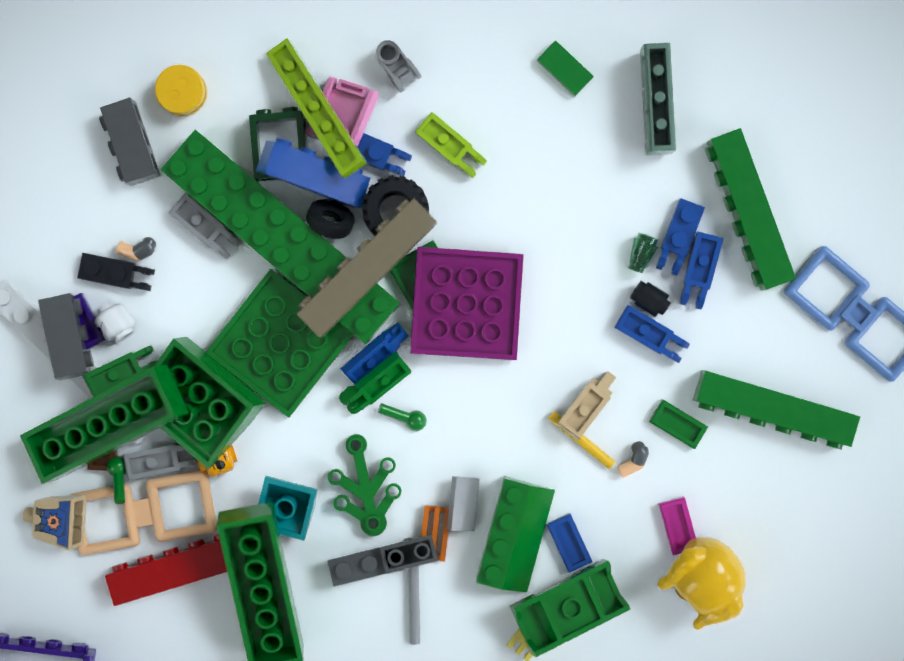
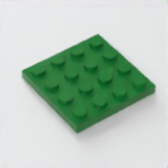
[205,269,354,418]

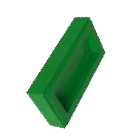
[537,40,594,97]
[648,399,708,449]

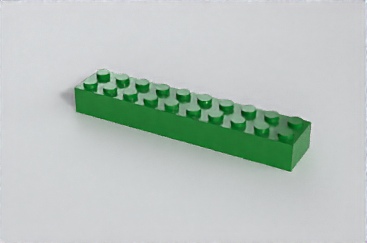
[161,129,401,344]

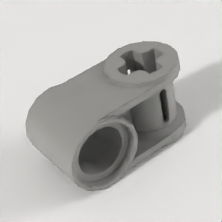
[376,40,422,93]

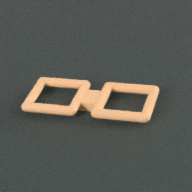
[70,470,217,556]

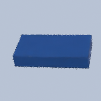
[546,513,593,573]

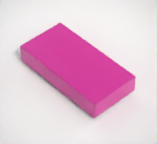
[658,496,696,555]

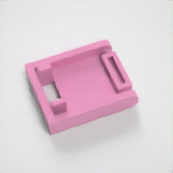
[305,76,379,147]

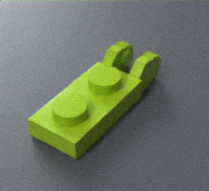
[415,111,487,178]

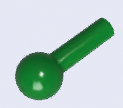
[378,403,427,431]
[107,456,126,504]

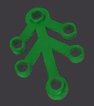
[328,434,402,536]

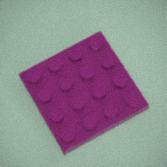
[410,247,524,360]

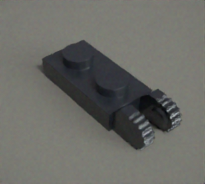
[77,252,155,291]

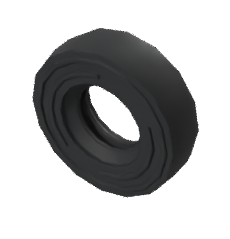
[306,199,355,239]

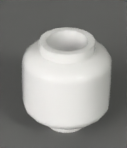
[94,302,135,343]

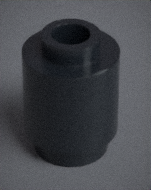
[629,280,671,317]

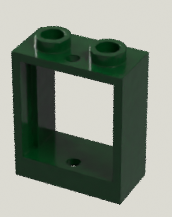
[249,107,308,182]

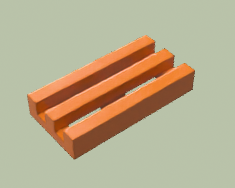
[421,505,449,562]

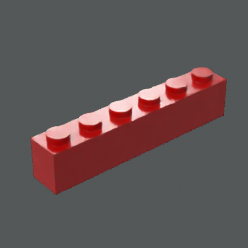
[105,534,227,606]

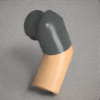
[116,237,156,261]
[617,441,649,478]

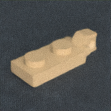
[556,371,617,440]

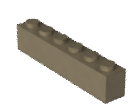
[297,199,438,338]

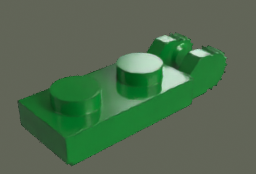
[82,345,158,397]
[339,351,411,414]

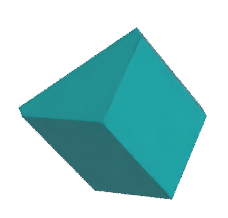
[258,475,318,541]

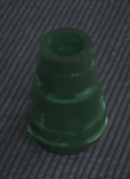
[628,232,659,274]

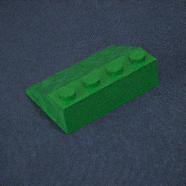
[154,337,266,469]

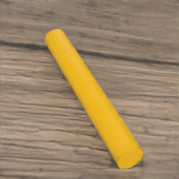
[548,411,616,469]

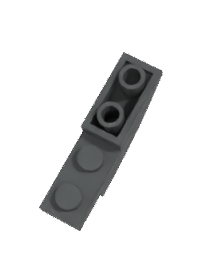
[327,534,438,587]

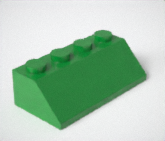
[476,476,555,592]

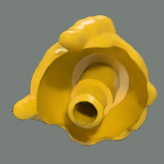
[657,537,746,630]

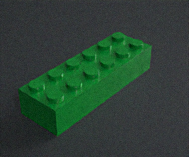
[20,364,189,484]
[217,502,304,661]

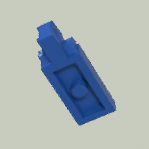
[340,322,409,384]

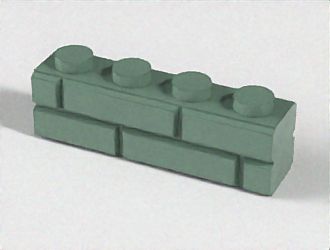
[640,42,676,156]

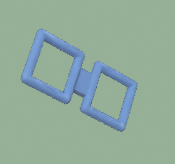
[784,246,904,382]

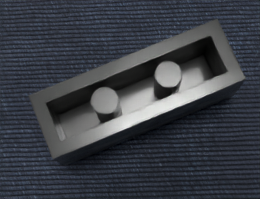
[99,97,161,186]
[38,293,94,381]

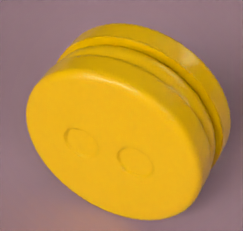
[155,64,207,117]

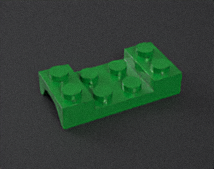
[509,559,631,657]

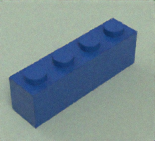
[256,137,371,208]

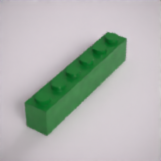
[705,128,796,291]
[693,370,861,450]

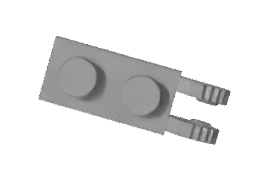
[168,193,241,259]
[123,444,198,481]

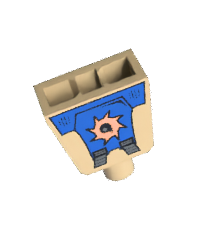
[22,495,87,550]

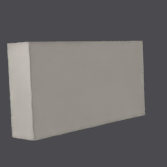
[447,476,480,531]

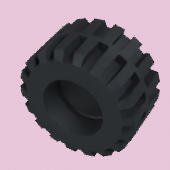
[361,175,429,236]

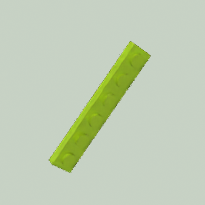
[266,38,367,179]

